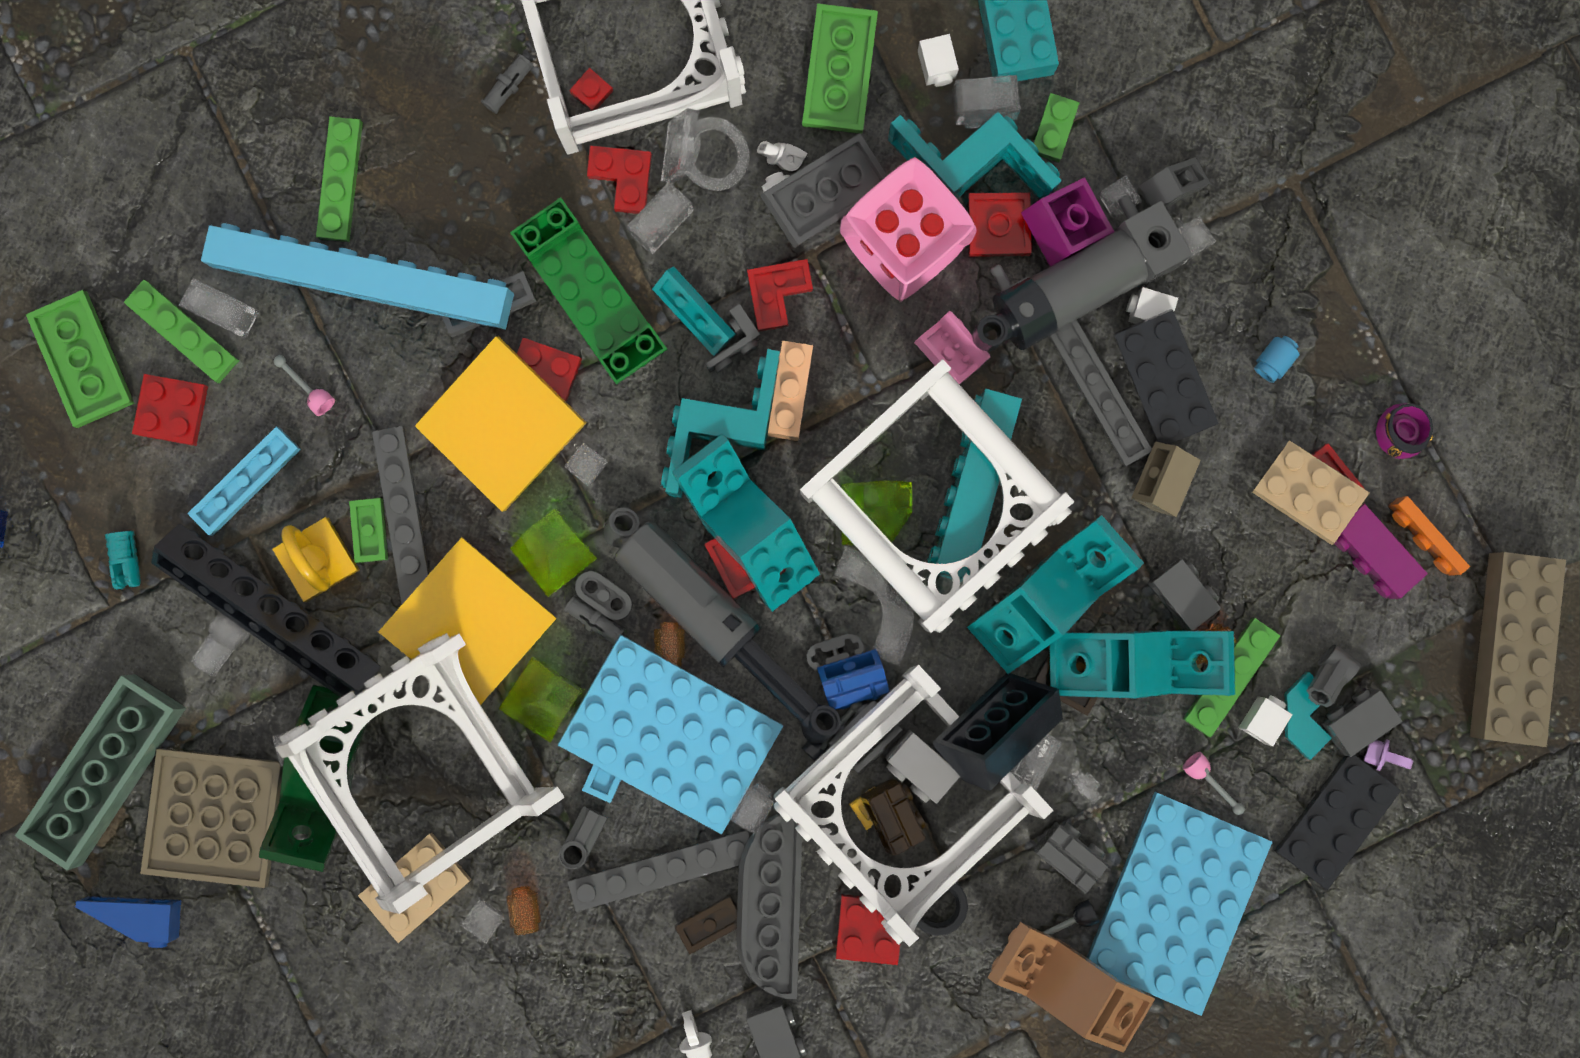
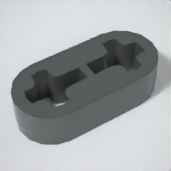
[806,634,864,671]

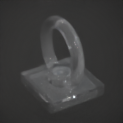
[661,108,750,191]

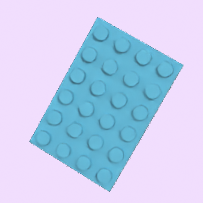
[558,634,783,834]
[1087,792,1272,1016]

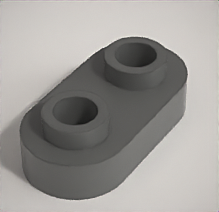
[575,571,633,620]

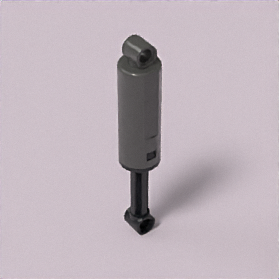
[603,507,841,744]

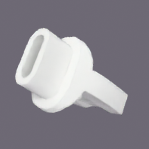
[757,141,807,171]
[679,1010,712,1058]

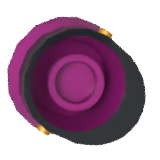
[1376,403,1433,459]

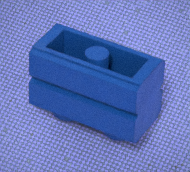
[817,649,890,709]

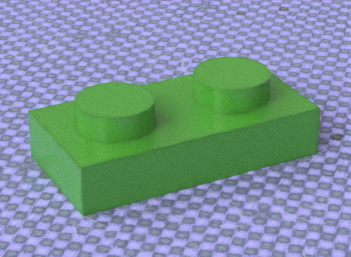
[1034,93,1080,163]
[349,498,388,563]

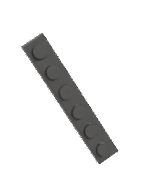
[1049,320,1152,467]
[372,426,430,604]
[568,829,750,912]

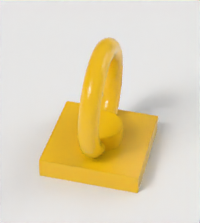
[272,517,359,602]

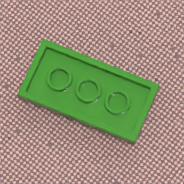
[802,3,878,134]
[26,290,135,428]

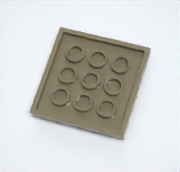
[140,748,284,888]

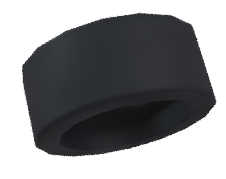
[910,875,968,936]

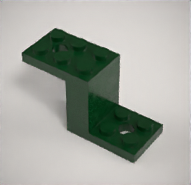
[259,685,373,872]

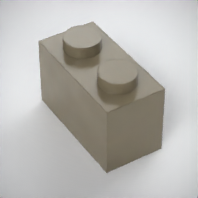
[1131,442,1201,517]

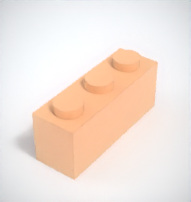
[768,341,813,441]

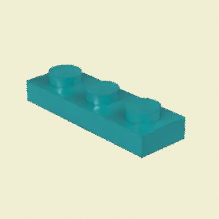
[652,266,735,356]

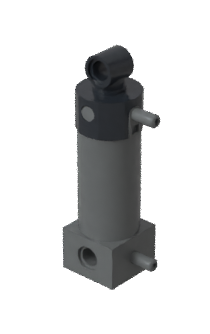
[972,195,1193,351]

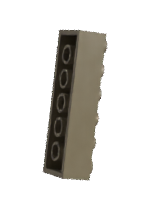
[1470,552,1566,747]

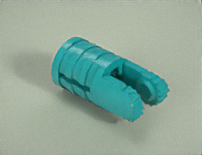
[105,531,141,590]

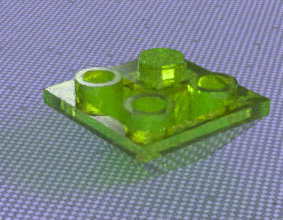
[841,480,912,545]
[510,508,597,597]
[499,657,585,743]

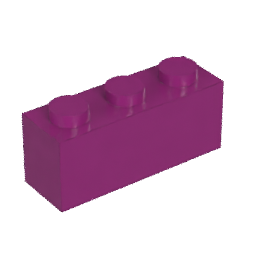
[1334,504,1428,599]

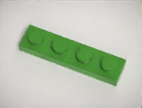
[316,116,363,242]
[124,280,240,383]
[1183,618,1280,738]

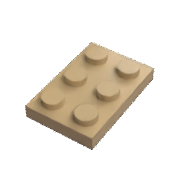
[1252,440,1370,545]
[358,833,472,943]

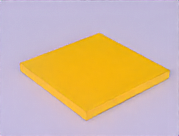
[415,336,587,512]
[378,537,556,705]

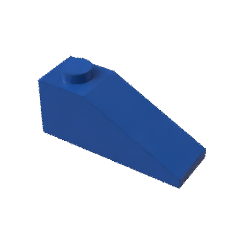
[75,896,181,948]

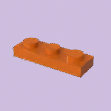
[1388,496,1470,576]

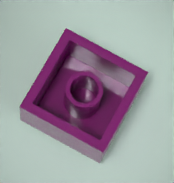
[1021,177,1114,266]

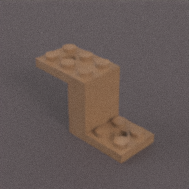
[987,922,1155,1053]

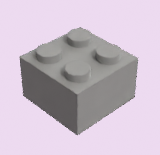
[885,729,960,804]

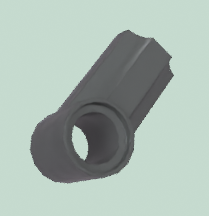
[1306,644,1361,707]
[558,806,608,870]

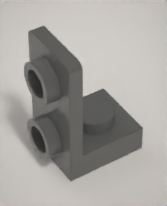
[705,304,761,373]

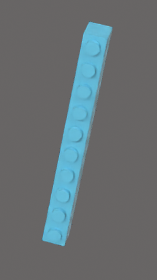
[201,223,514,330]

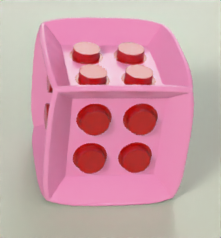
[840,157,977,302]

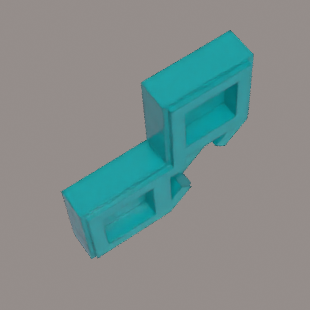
[1284,672,1332,760]

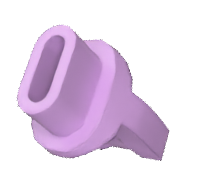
[1363,739,1414,771]

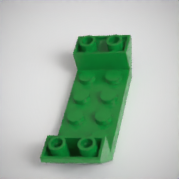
[510,197,667,385]

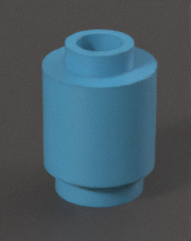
[1254,336,1300,383]

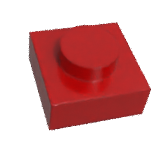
[569,68,613,111]

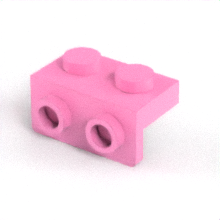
[914,311,990,385]

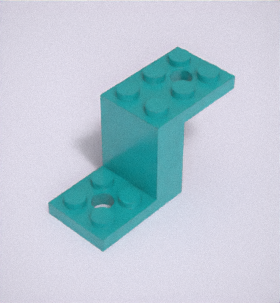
[888,111,1062,199]
[661,349,780,498]
[672,434,820,612]
[967,515,1144,674]
[1050,631,1235,698]

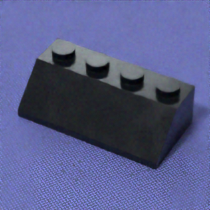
[933,673,1063,791]

